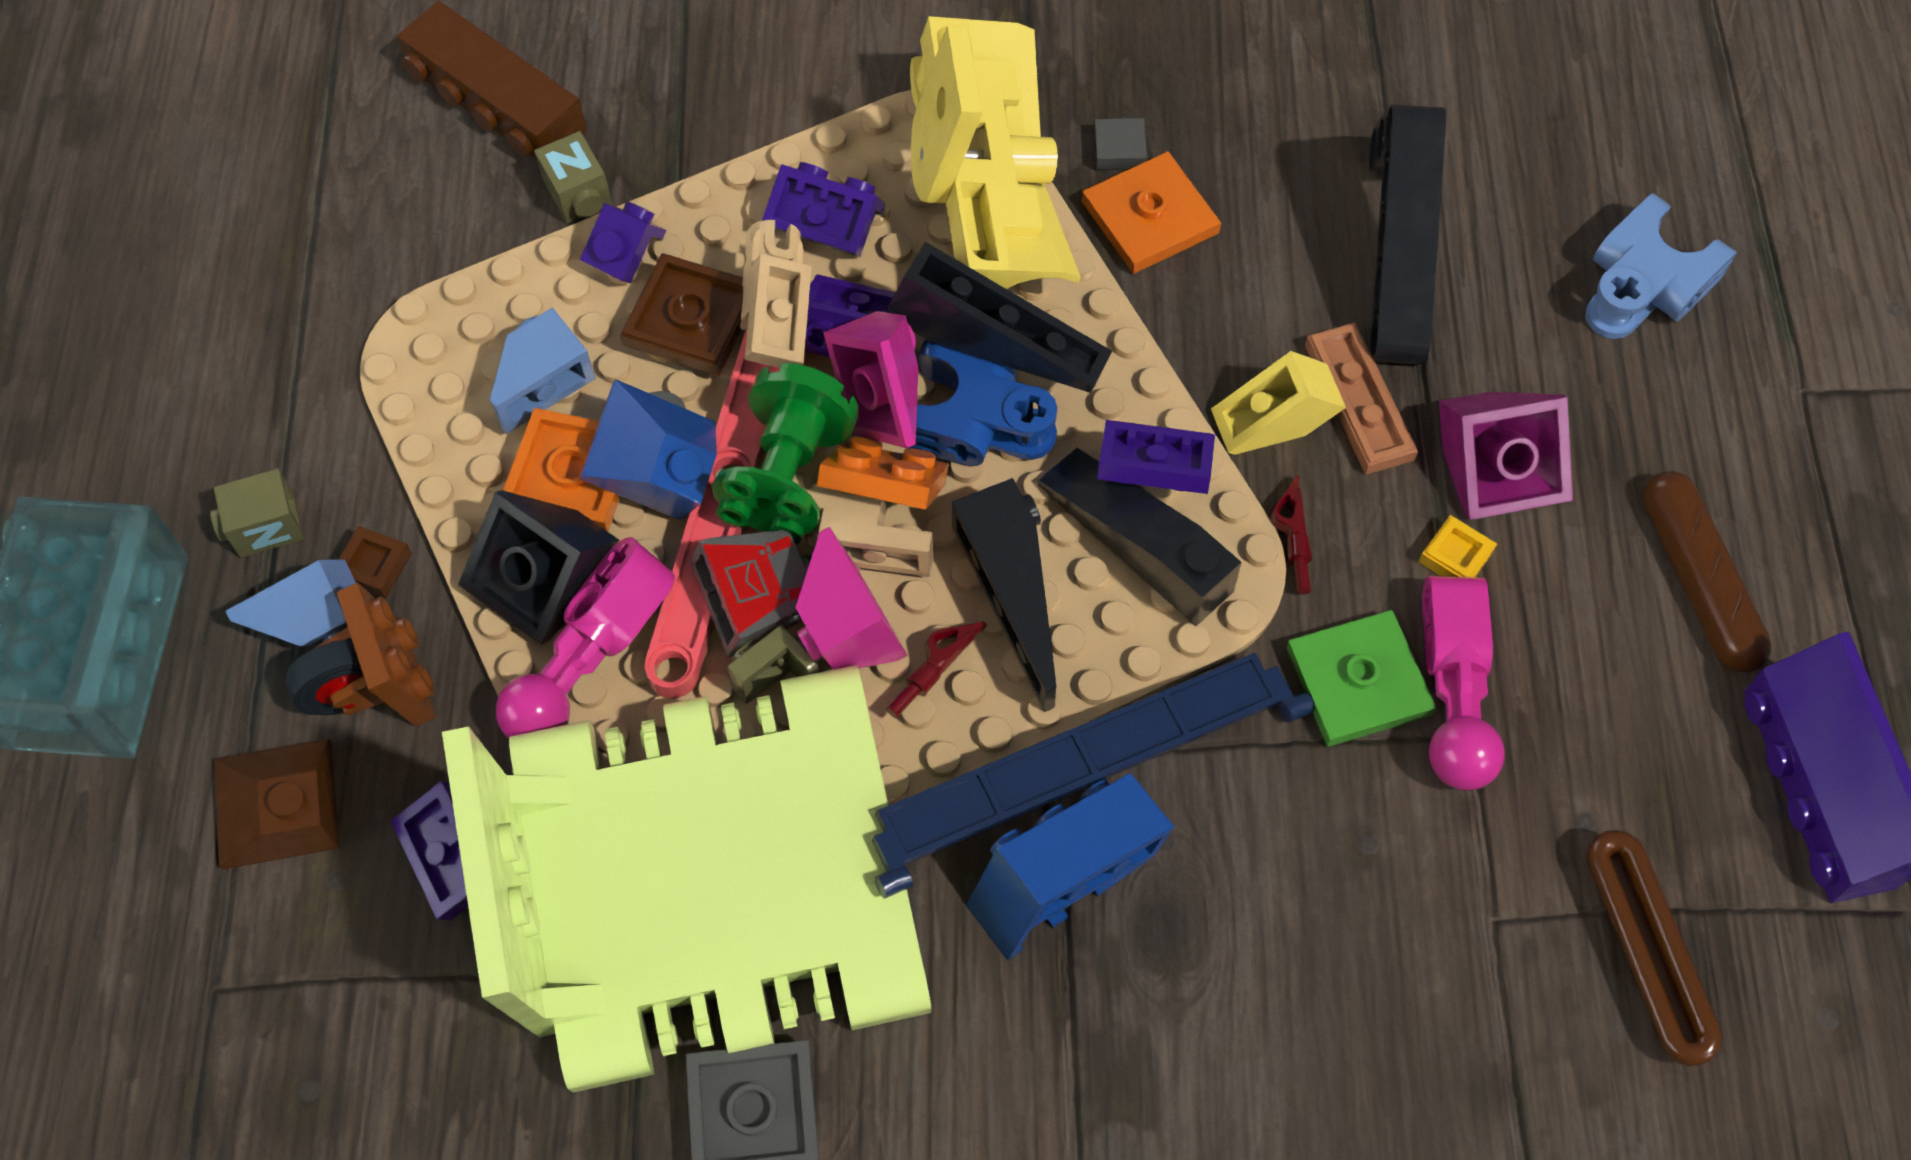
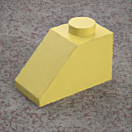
[1211,351,1346,455]

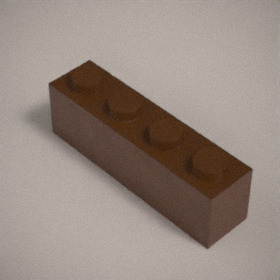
[396,0,587,160]

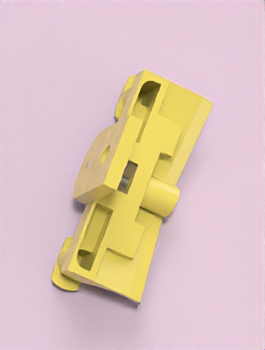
[910,16,1081,289]

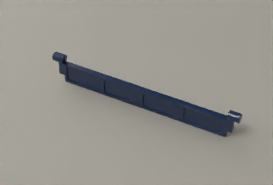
[872,652,1315,899]

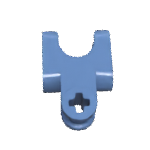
[1585,193,1737,339]

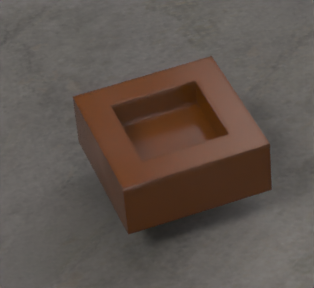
[338,526,412,599]

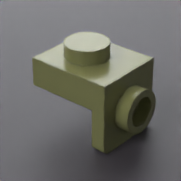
[727,625,821,704]

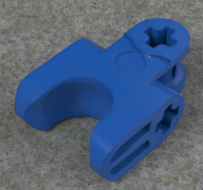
[907,339,1058,466]

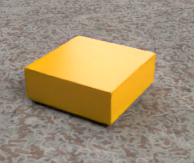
[1418,515,1497,577]

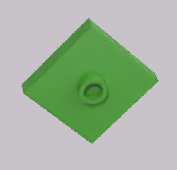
[1286,610,1436,747]

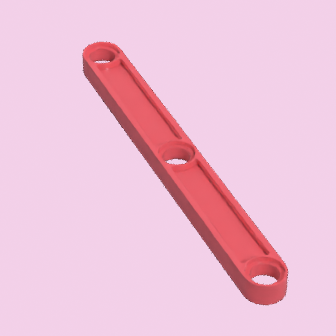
[645,330,779,698]

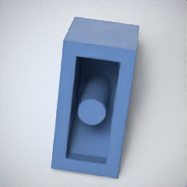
[490,307,596,434]
[226,559,356,646]

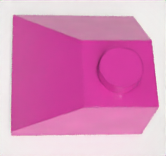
[823,311,918,448]
[795,526,907,669]

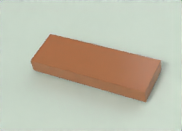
[1305,322,1418,475]

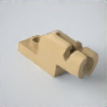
[740,220,812,368]
[792,472,933,577]

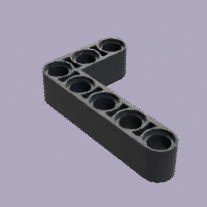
[1369,105,1446,365]

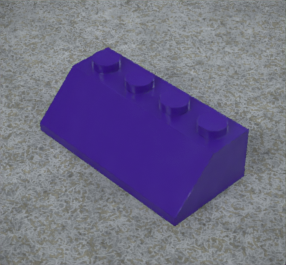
[1744,632,1911,903]

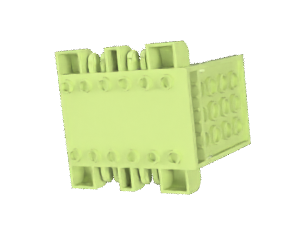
[442,665,932,1093]

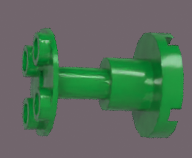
[712,363,859,545]

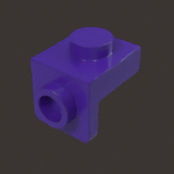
[580,201,667,283]

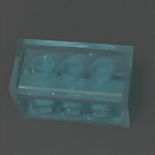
[0,496,189,759]

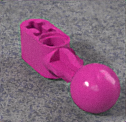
[495,537,675,739]
[1422,576,1505,791]

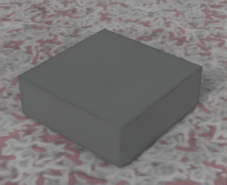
[1094,118,1147,170]

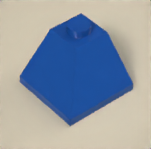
[579,379,717,520]

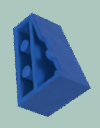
[966,773,1175,961]

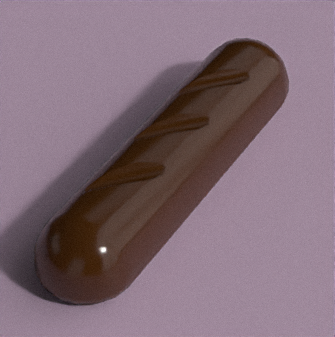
[1642,471,1771,672]
[1586,830,1722,1067]

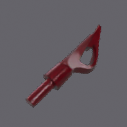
[1270,475,1313,595]
[886,621,987,718]

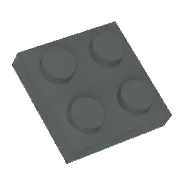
[686,1040,820,1160]

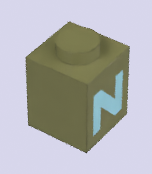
[534,131,613,224]
[210,468,305,558]

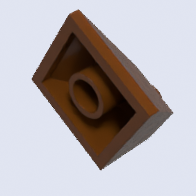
[214,738,339,870]

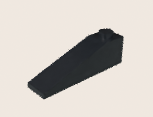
[885,242,1112,393]
[1038,447,1242,626]
[952,478,1057,712]

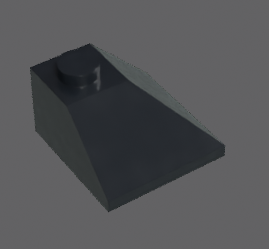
[458,490,619,645]

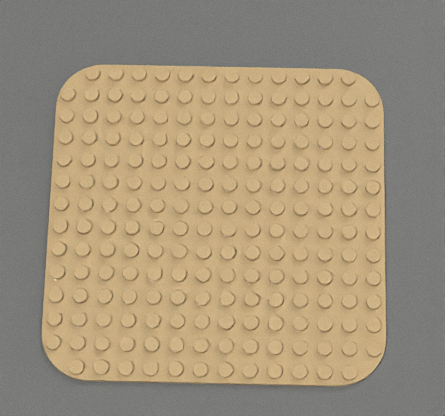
[360,90,1286,805]

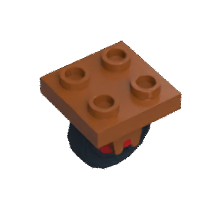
[286,582,436,726]

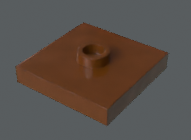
[620,253,744,376]

